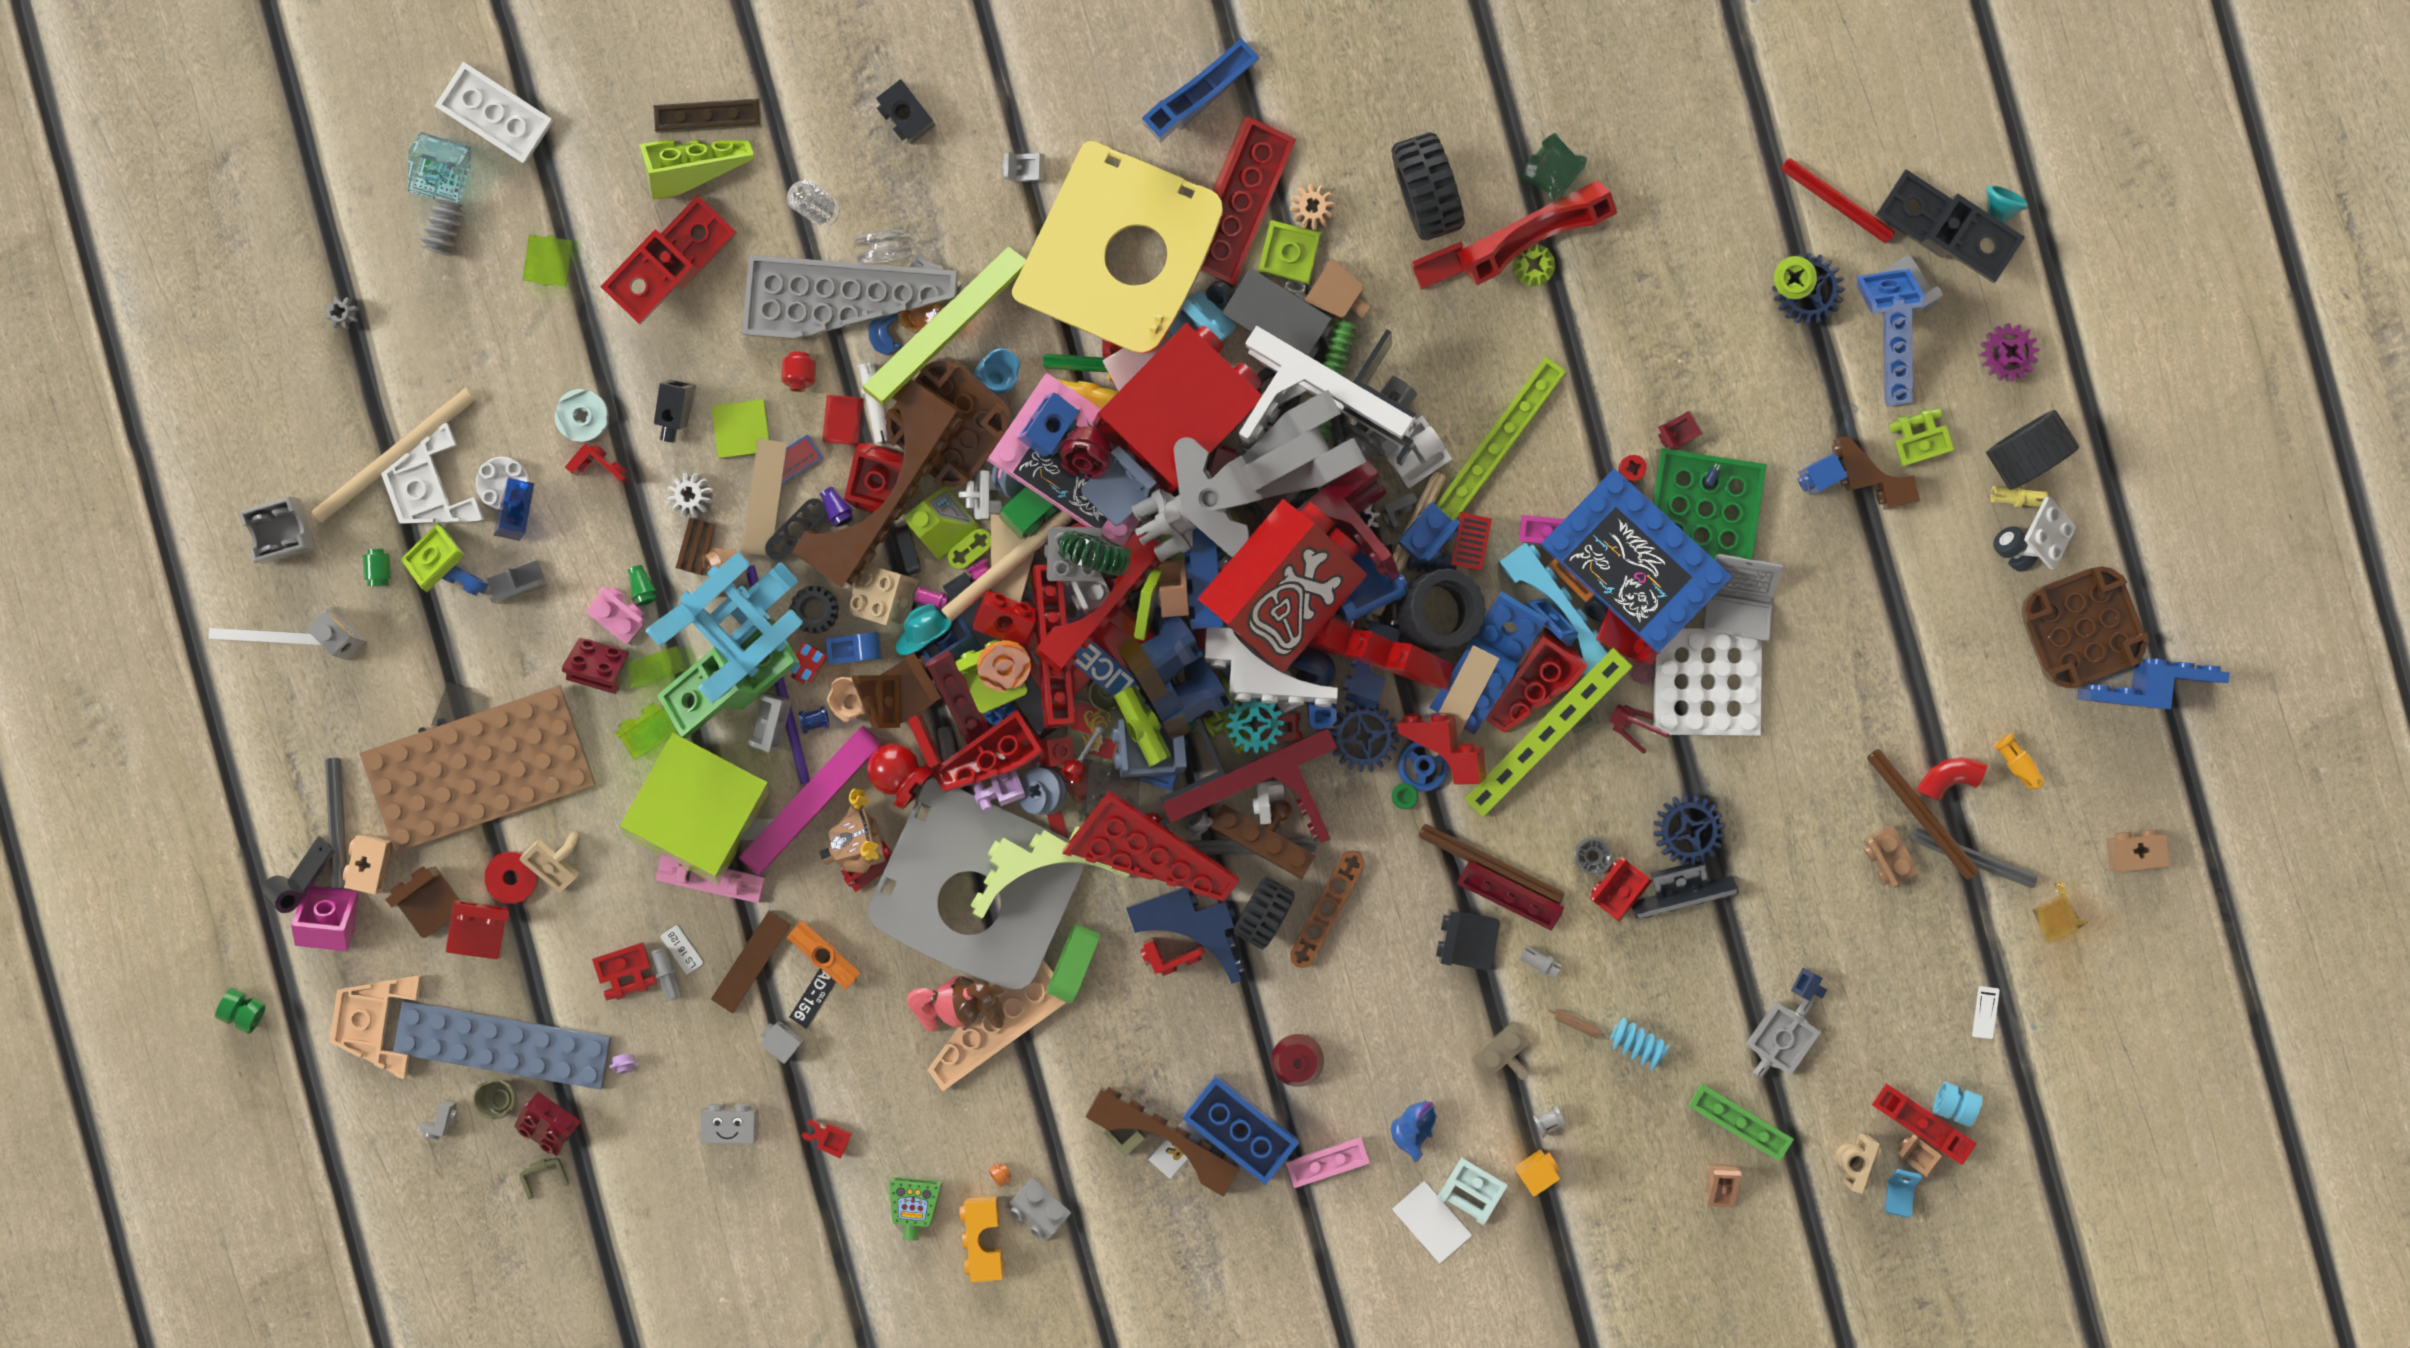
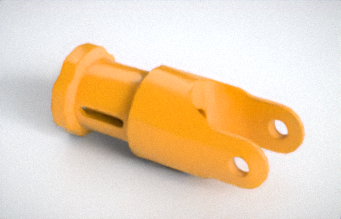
[1993,733,2044,789]

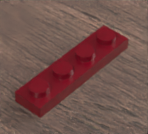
[925,650,989,745]
[1457,860,1564,931]

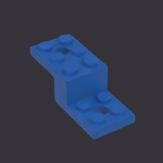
[1429,591,1547,735]
[2077,659,2230,709]

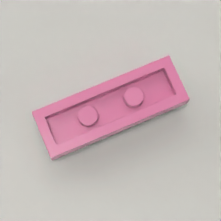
[1286,1137,1370,1188]

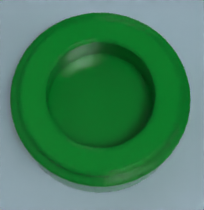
[1391,783,1418,810]

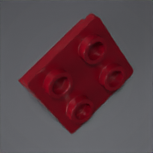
[562,638,629,694]
[514,1091,581,1156]

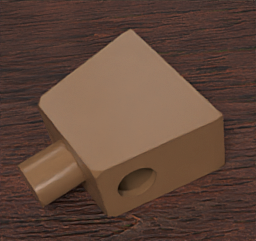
[1304,259,1371,321]

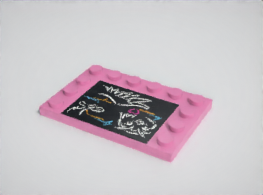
[987,373,1160,546]

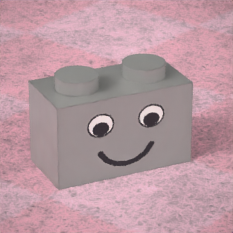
[701,1103,758,1144]

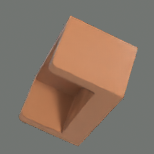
[1158,560,1189,617]

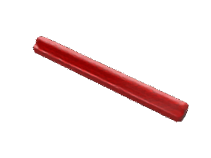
[1781,158,1895,244]

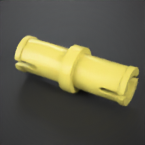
[1990,486,2048,508]

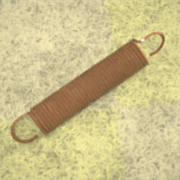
[1547,1009,1609,1040]

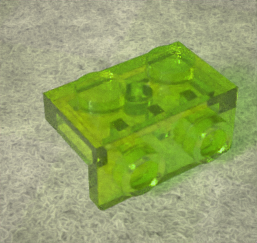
[614,703,678,760]

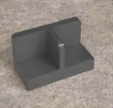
[487,561,547,604]

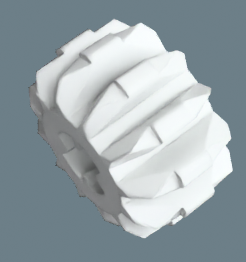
[667,473,713,517]

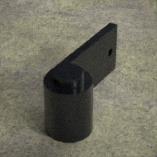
[262,836,335,913]

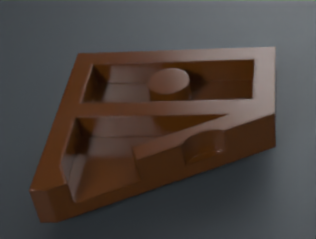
[852,675,900,728]

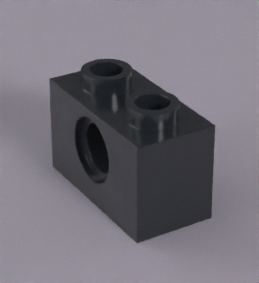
[876,79,936,144]

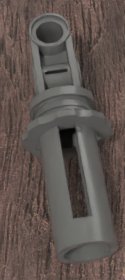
[1315,376,1417,495]

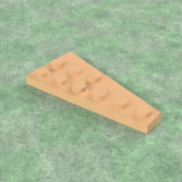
[928,958,1066,1091]

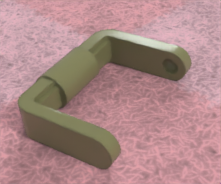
[519,1158,569,1200]

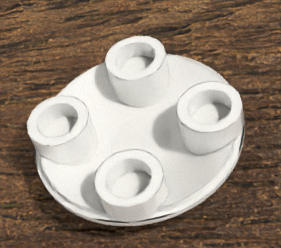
[476,457,529,509]

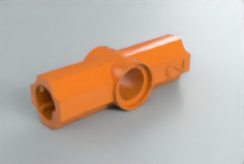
[786,920,861,990]

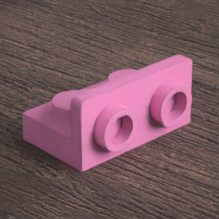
[586,586,648,645]

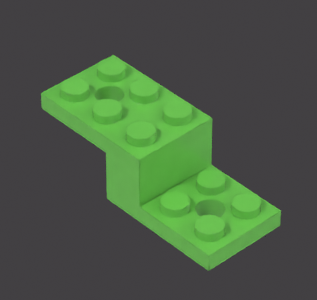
[657,619,800,739]

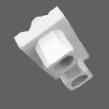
[959,471,1002,520]

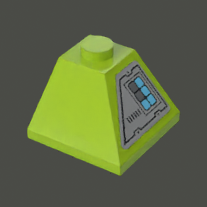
[903,486,980,560]

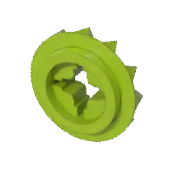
[1512,244,1555,286]
[1773,256,1817,299]

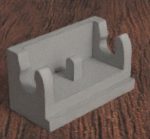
[748,692,792,753]

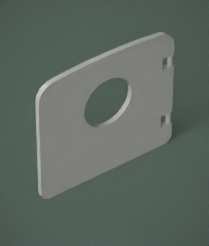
[868,778,1086,989]

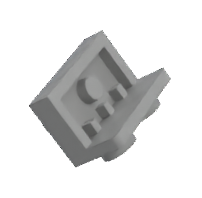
[1006,1177,1071,1241]

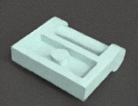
[1437,1157,1508,1225]

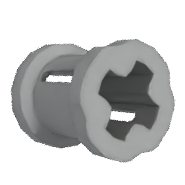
[1533,1106,1566,1138]

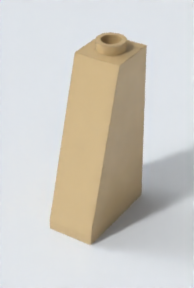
[991,515,1045,618]

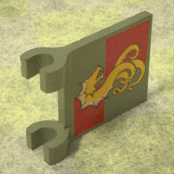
[1057,698,1125,781]

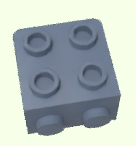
[1081,446,1157,526]

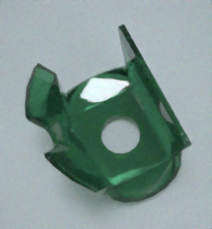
[1521,133,1587,203]

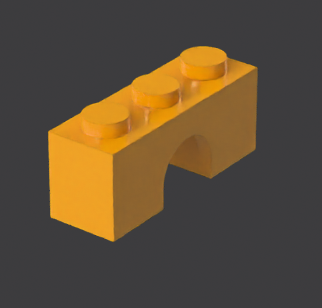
[960,1196,1004,1282]

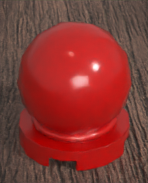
[867,743,934,810]

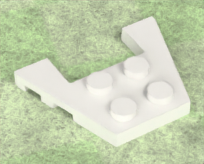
[381,423,484,524]

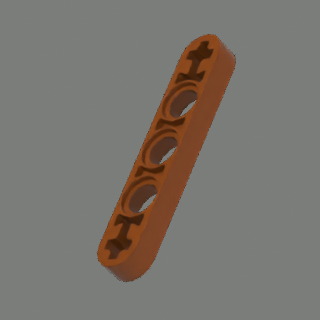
[1290,850,1364,968]

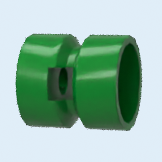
[215,987,266,1035]

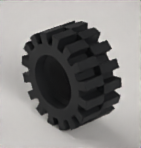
[789,586,839,634]

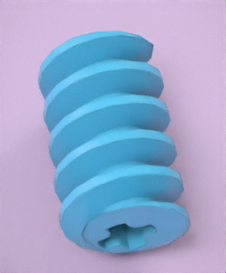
[1609,1017,1669,1071]

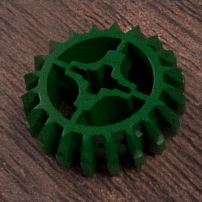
[1058,530,1131,576]

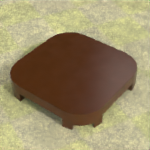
[885,358,1012,487]
[2021,566,2149,688]

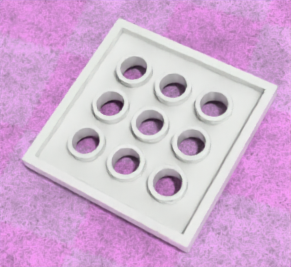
[1653,628,1762,735]

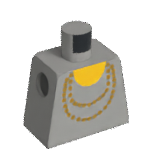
[306,607,367,661]

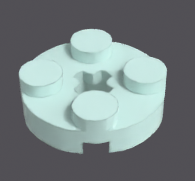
[554,389,609,442]

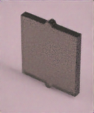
[431,682,489,727]

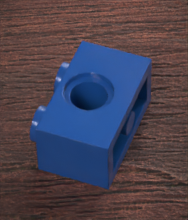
[1018,392,1079,457]
[1797,453,1848,495]

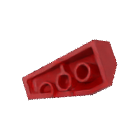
[1485,627,1588,733]
[932,710,1044,793]

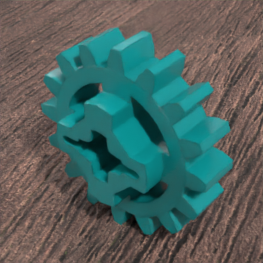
[1226,698,1284,754]

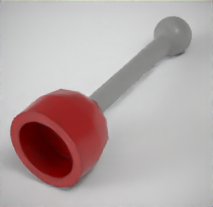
[1061,724,1105,783]

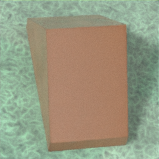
[1707,1165,1741,1207]

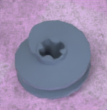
[1019,767,1067,815]

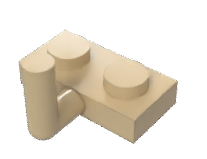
[520,832,579,894]

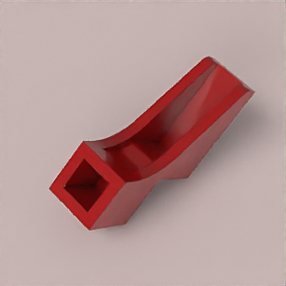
[1397,713,1486,785]

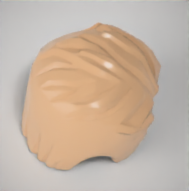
[827,677,866,722]

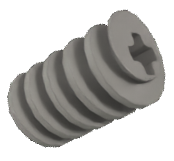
[420,196,466,256]

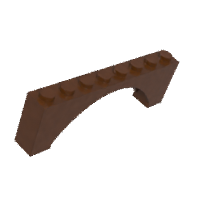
[792,377,964,588]

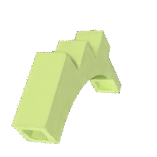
[971,826,1129,919]

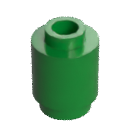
[362,549,391,587]

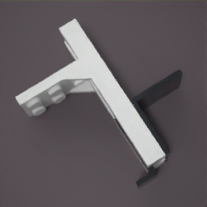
[1239,326,1416,466]

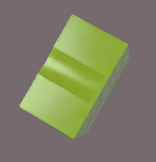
[620,733,770,886]

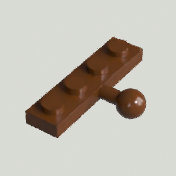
[1210,800,1315,880]

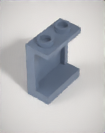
[1112,719,1187,777]

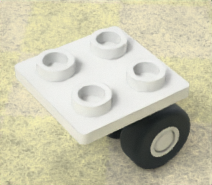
[1993,497,2076,572]

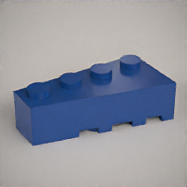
[1184,528,1223,629]

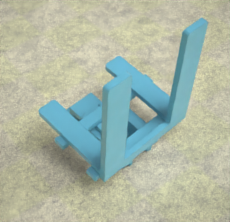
[645,552,803,703]

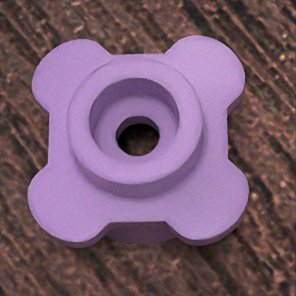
[609,1054,639,1074]

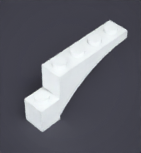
[1205,627,1338,707]

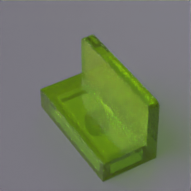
[626,646,686,688]

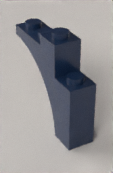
[1126,887,1245,984]

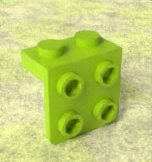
[956,639,1028,714]

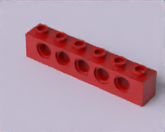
[1031,565,1075,728]

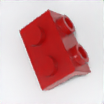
[1590,857,1652,922]

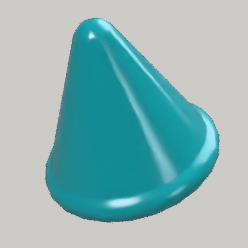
[1986,185,2028,224]

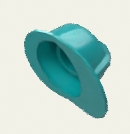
[896,604,952,655]

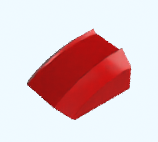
[844,443,904,513]
[1092,603,1157,672]

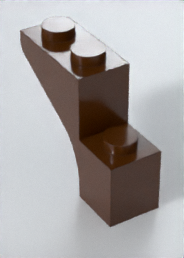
[1832,437,1920,510]

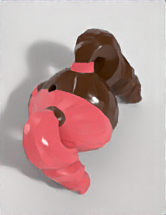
[907,976,1005,1032]

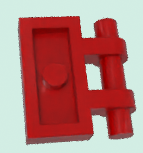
[592,942,657,1001]

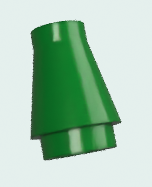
[627,565,657,606]

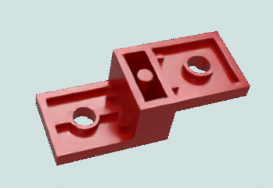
[600,195,737,325]

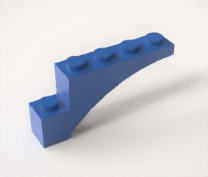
[1142,38,1259,143]

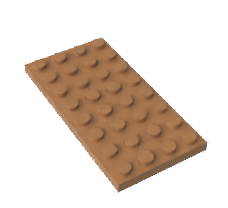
[359,685,596,852]

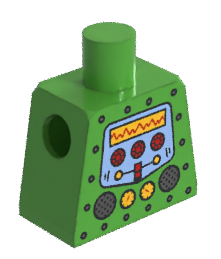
[889,1177,942,1241]

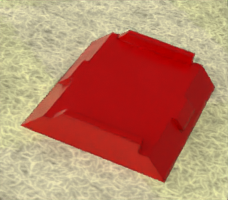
[822,395,864,446]

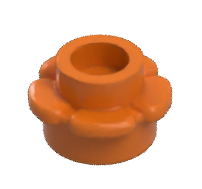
[988,1162,1012,1188]

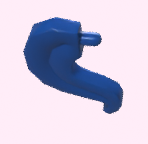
[868,311,906,355]

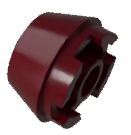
[1059,426,1111,479]
[1271,1034,1324,1087]

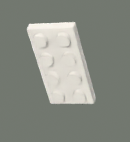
[435,62,554,164]

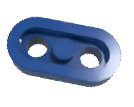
[442,565,489,596]

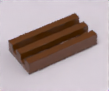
[675,517,716,575]

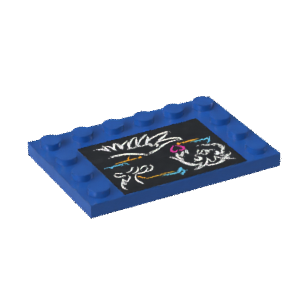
[1541,468,1732,654]

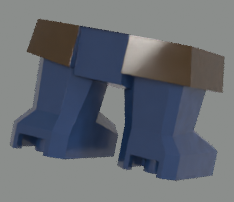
[1117,607,1233,740]

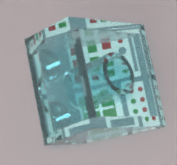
[407,132,471,204]

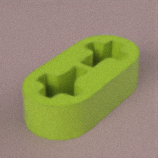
[948,529,991,569]

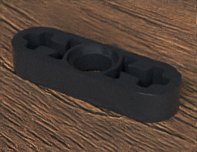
[765,498,826,560]

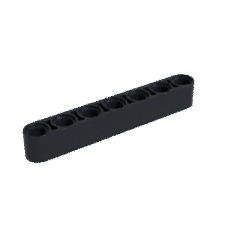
[943,572,1060,739]

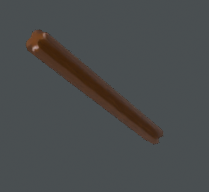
[1867,749,1979,880]
[1419,824,1565,905]

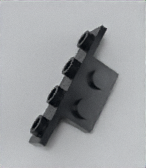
[1631,860,1739,919]

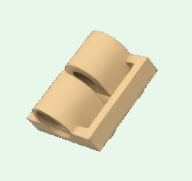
[1835,1133,1881,1194]

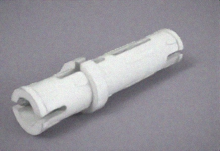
[858,362,889,444]

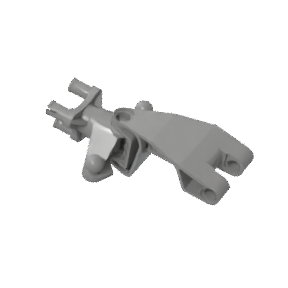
[1131,390,1367,562]

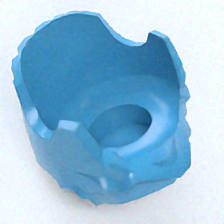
[974,348,1020,394]

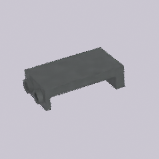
[1222,268,1333,359]

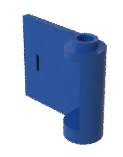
[1339,542,1408,623]

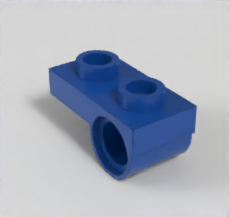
[825,632,882,665]

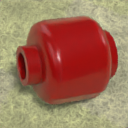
[781,351,816,392]

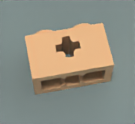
[343,835,392,894]

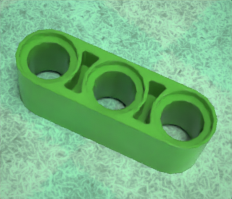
[1046,923,1100,1004]

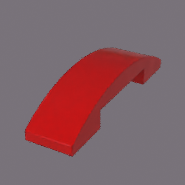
[1871,1083,1977,1165]

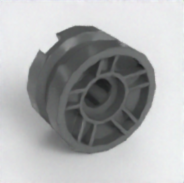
[1574,837,1613,875]

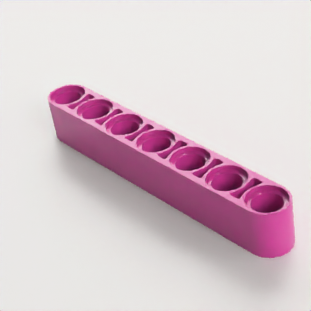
[739,725,883,876]

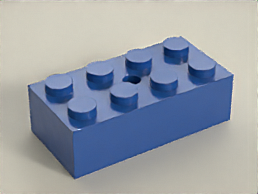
[1182,1073,1299,1185]

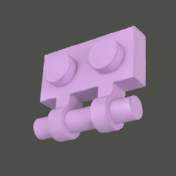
[970,770,1025,813]

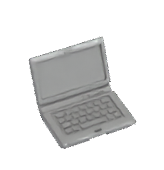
[1703,554,1783,642]

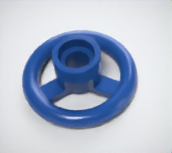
[1397,741,1450,792]

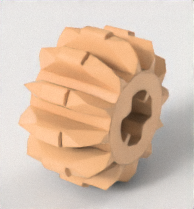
[1290,184,1335,230]

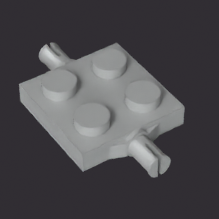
[1745,998,1821,1079]

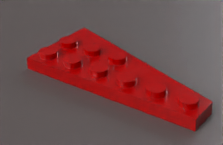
[1062,790,1239,901]

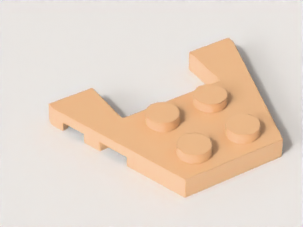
[329,975,422,1079]

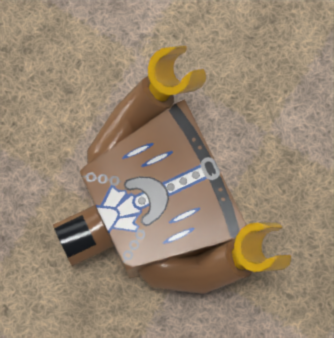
[820,789,885,873]

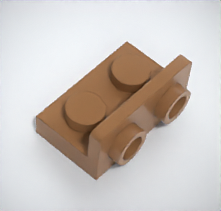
[1864,825,1919,888]

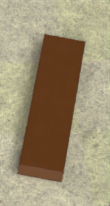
[711,910,791,1014]

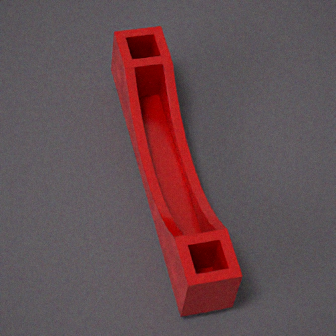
[1457,180,1617,286]
[1034,532,1160,673]

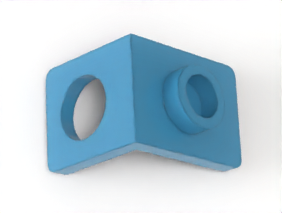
[1884,1169,1922,1218]

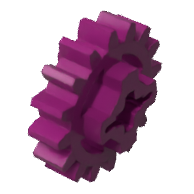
[1979,323,2040,382]

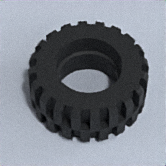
[1391,132,1465,241]

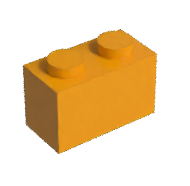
[1514,1149,1561,1197]

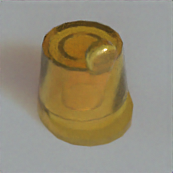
[2032,881,2088,943]

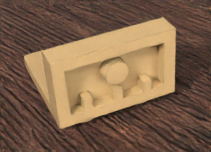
[847,564,920,630]

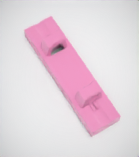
[656,855,765,903]

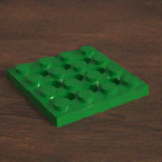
[1652,448,1767,560]

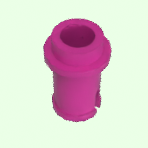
[914,586,950,612]

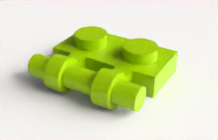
[1888,408,1954,467]

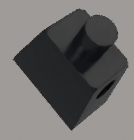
[654,379,696,443]

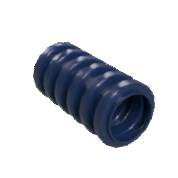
[1408,550,1457,573]

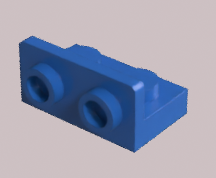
[1397,502,1460,564]

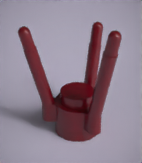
[1609,704,1669,754]

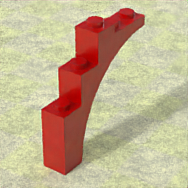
[1305,618,1454,690]

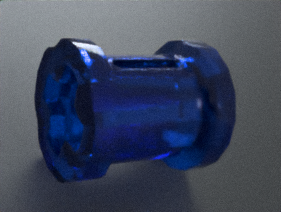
[798,705,830,734]

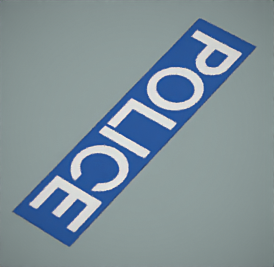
[1074,642,1152,711]

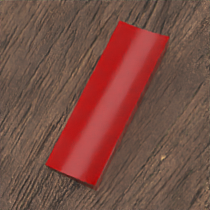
[1200,117,1296,286]

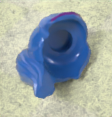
[1390,1100,1437,1163]

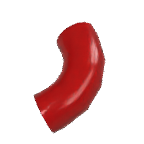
[1916,757,1987,802]

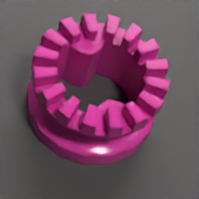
[966,559,990,582]

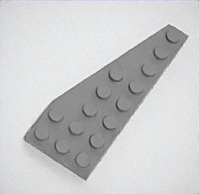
[742,255,959,339]

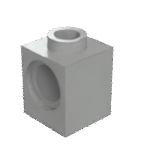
[760,1021,804,1064]

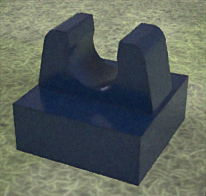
[1791,968,1828,1002]

